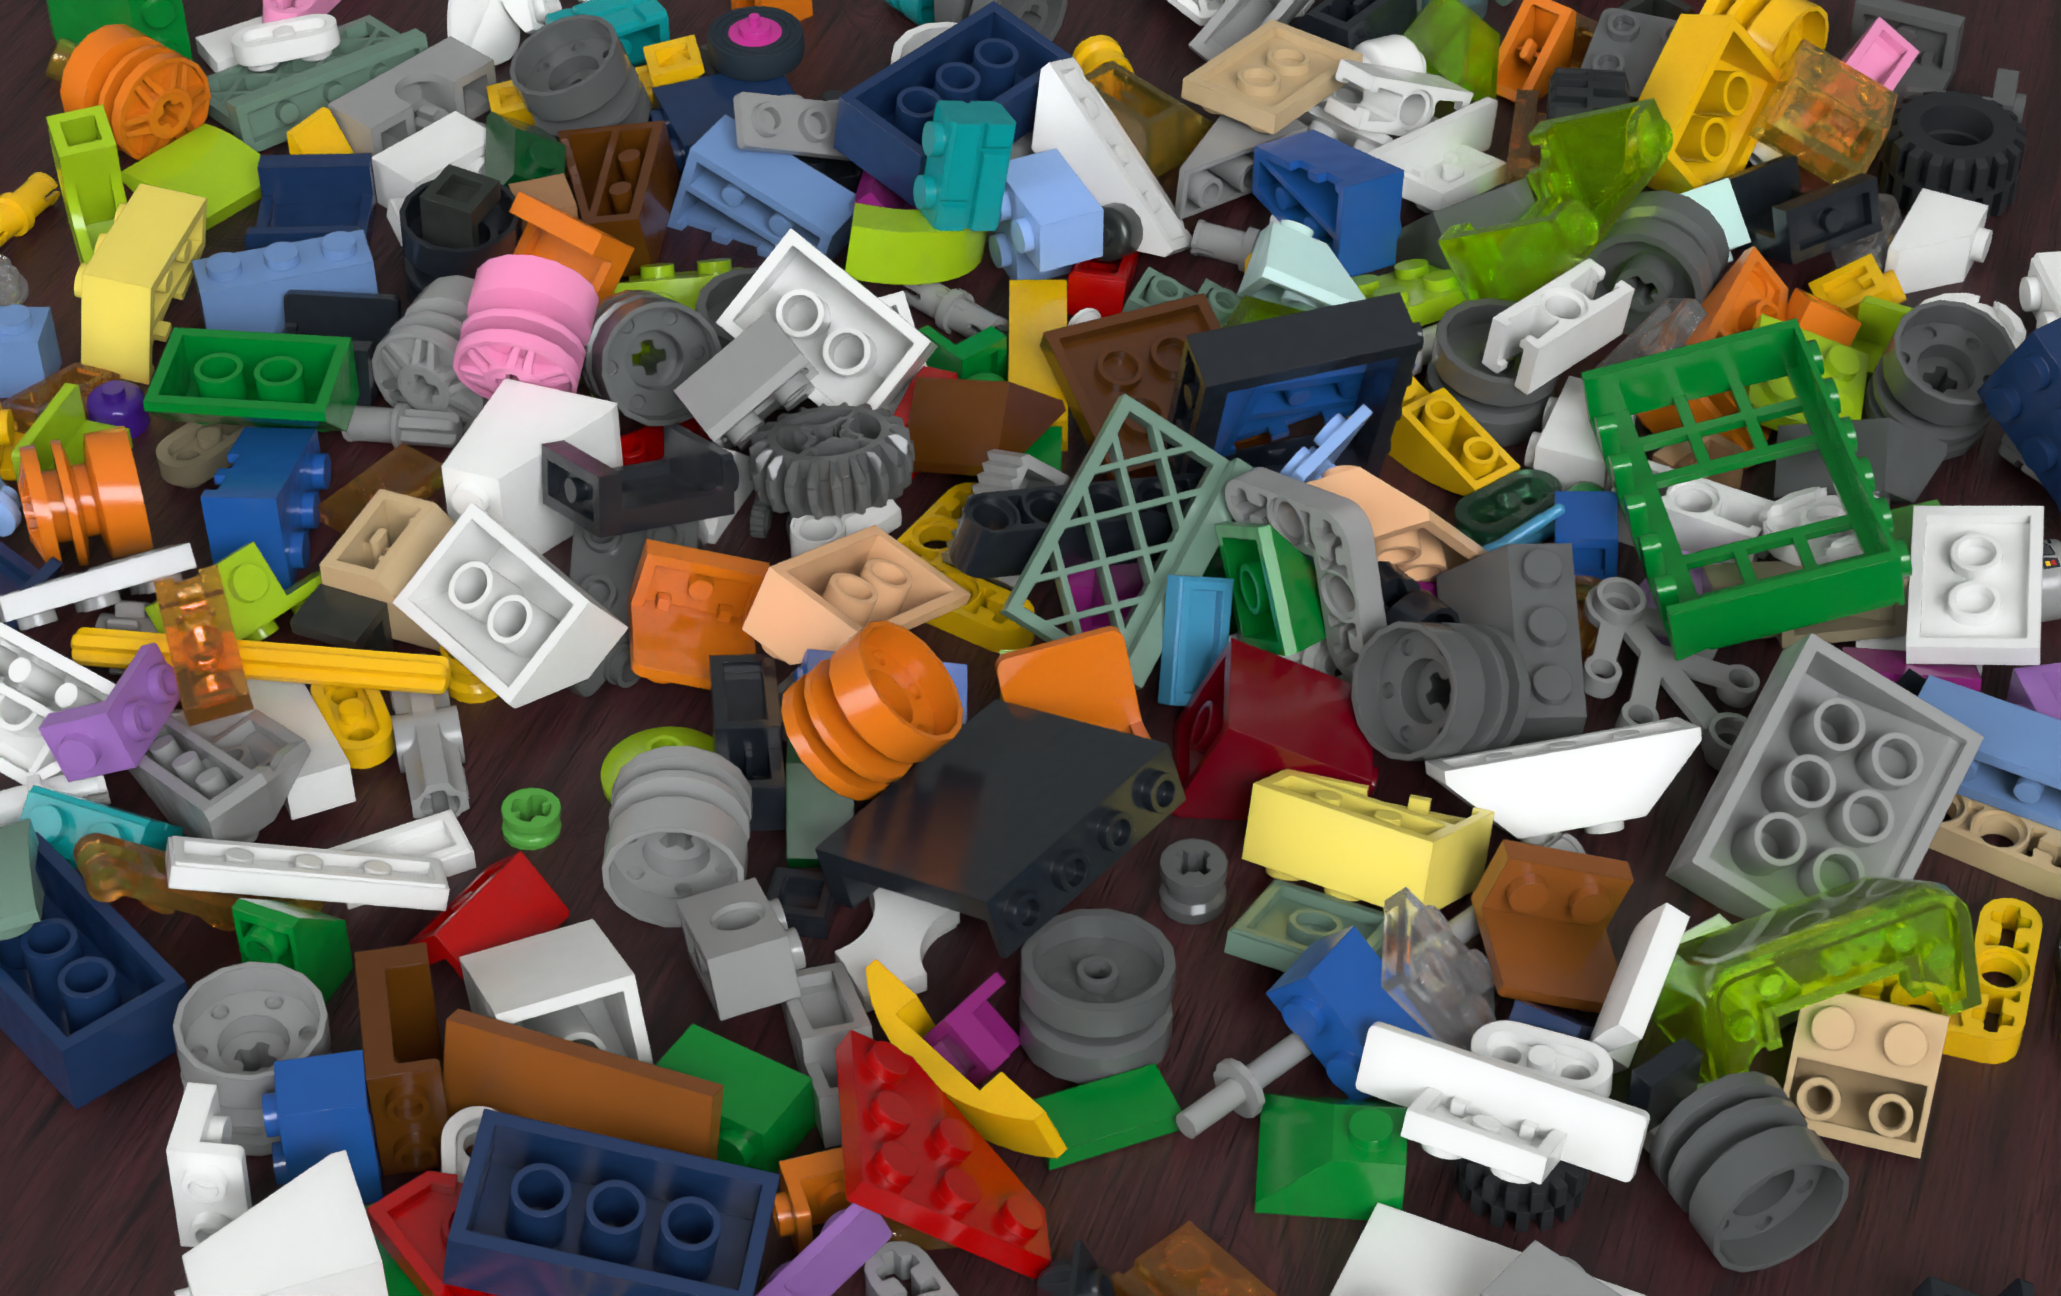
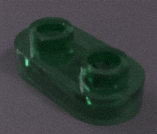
[1453,469,1562,546]

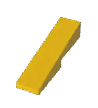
[1008,279,1068,451]

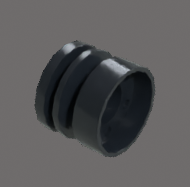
[399,179,522,304]

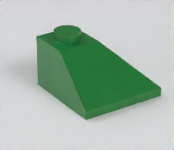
[1215,521,1326,656]
[1255,1093,1408,1220]

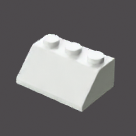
[716,228,938,410]
[393,503,628,709]

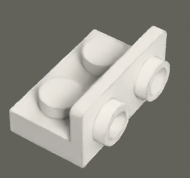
[166,1082,252,1247]

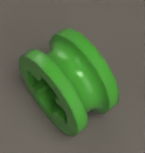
[501,788,562,850]

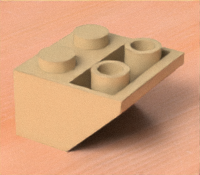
[319,489,455,651]
[1783,984,1950,1159]

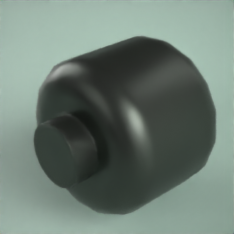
[1095,202,1143,262]

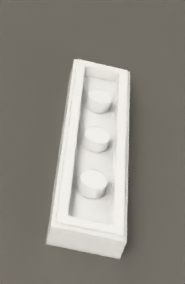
[165,836,450,911]

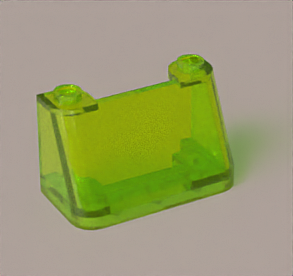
[1438,98,1673,302]
[1651,876,1982,1083]

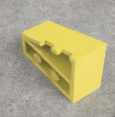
[74,183,207,385]
[1242,769,1495,922]

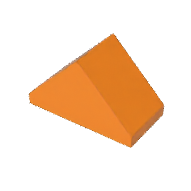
[1480,0,1577,109]

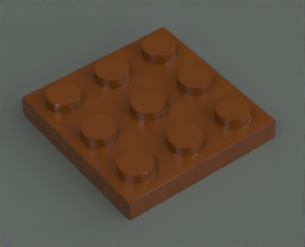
[1040,293,1272,481]

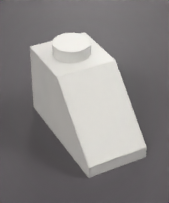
[1884,188,1993,294]

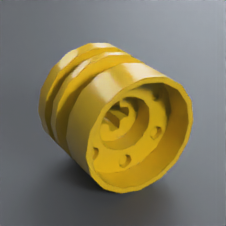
[1699,0,1829,112]

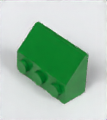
[143,327,360,432]

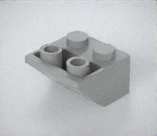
[674,312,819,450]

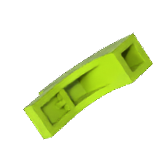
[46,104,127,264]
[845,203,987,285]

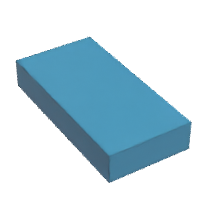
[1158,574,1234,706]

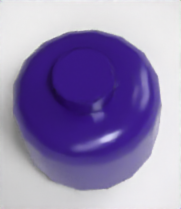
[86,380,149,439]

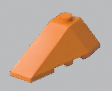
[1636,246,1789,470]

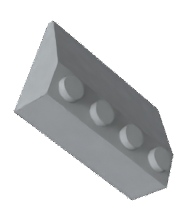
[1665,633,1984,966]

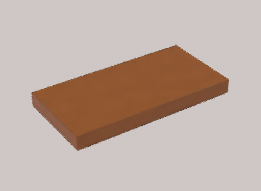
[443,1008,724,1160]

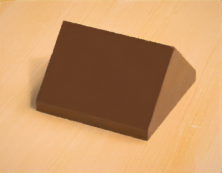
[908,377,1066,476]

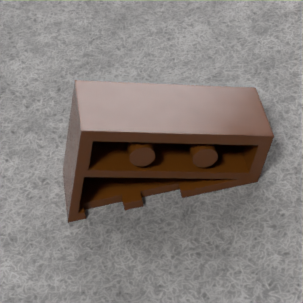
[558,120,680,279]

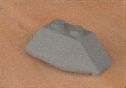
[128,709,311,843]

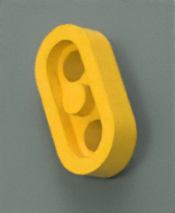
[310,684,396,769]

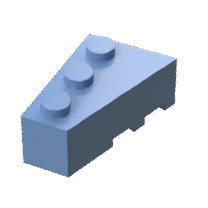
[667,114,856,260]

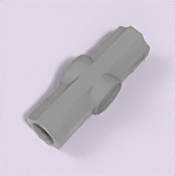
[390,653,470,819]

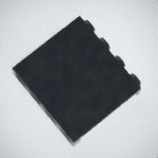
[815,699,1186,958]

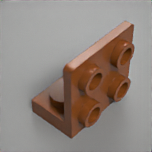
[1471,839,1634,1013]

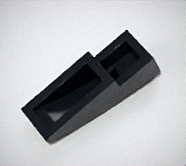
[709,654,786,831]

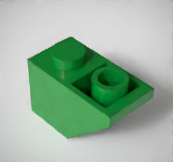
[232,898,353,1005]

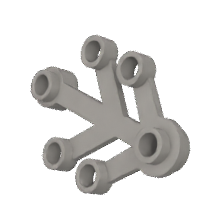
[1583,577,1760,771]

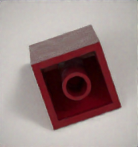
[1171,638,1378,820]

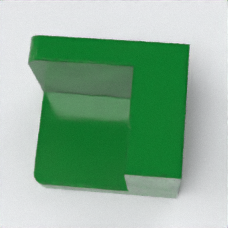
[919,325,1007,382]

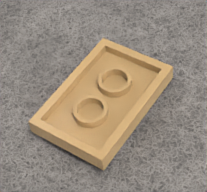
[1181,19,1363,135]

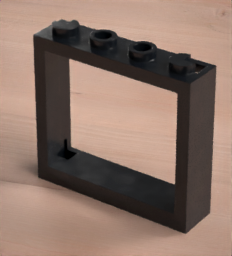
[1155,292,1424,478]

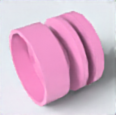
[453,254,599,400]

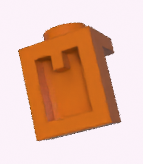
[772,1147,852,1256]

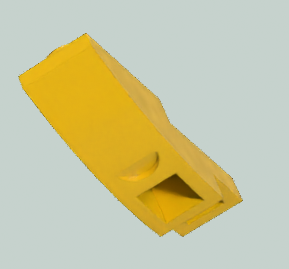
[1347,377,1521,498]

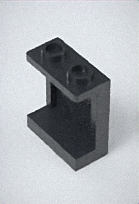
[1704,154,1882,265]
[281,289,402,406]
[542,423,739,538]

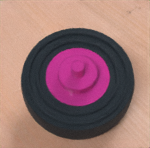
[707,6,805,81]

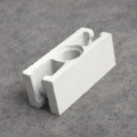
[1324,59,1474,136]
[1482,258,1635,395]
[1611,460,1774,564]

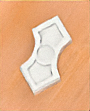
[835,887,960,1012]

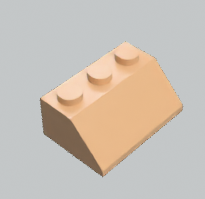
[1307,465,1488,582]
[742,525,971,665]

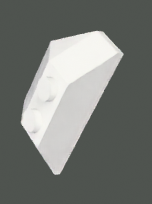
[1031,57,1192,257]
[0,622,116,785]
[1425,717,1702,845]

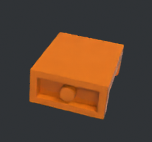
[509,191,635,304]

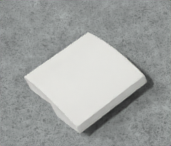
[1589,903,1690,1074]

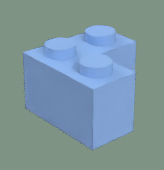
[989,148,1104,280]

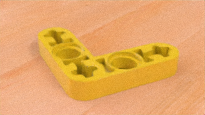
[897,482,1035,653]
[1819,898,2043,1064]

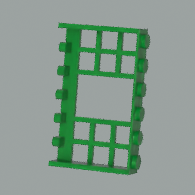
[1581,318,1912,661]

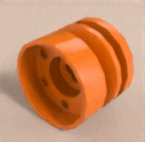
[60,24,211,161]
[17,426,153,572]
[781,620,963,801]

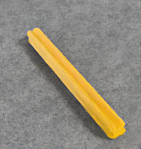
[71,627,451,695]

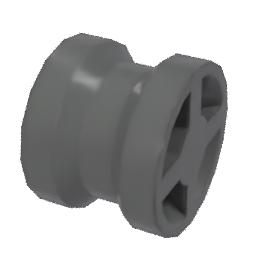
[1159,838,1228,925]

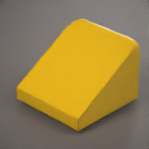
[286,107,354,155]

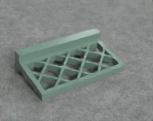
[207,15,429,152]
[1000,394,1254,690]

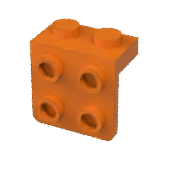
[627,539,770,690]
[995,626,1151,739]

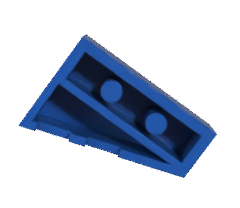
[1252,129,1404,277]
[1214,323,1416,457]
[200,427,331,590]

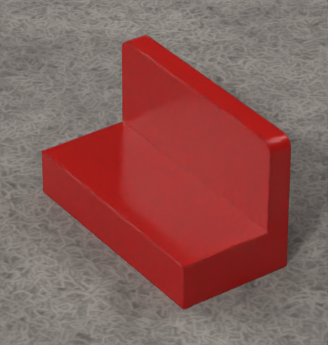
[406,851,569,982]

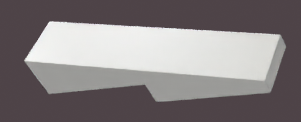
[224,677,356,820]

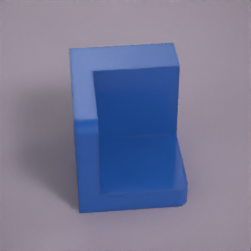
[1554,491,1618,584]

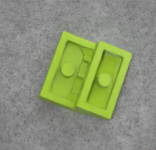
[121,123,262,231]

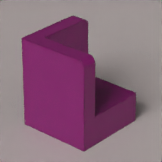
[922,971,1020,1086]

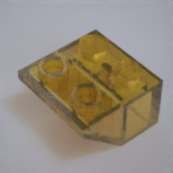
[1748,38,1898,184]
[1084,61,1214,177]

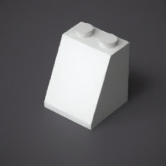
[441,378,623,555]
[459,919,654,1065]
[174,1150,388,1296]

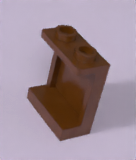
[354,942,449,1176]

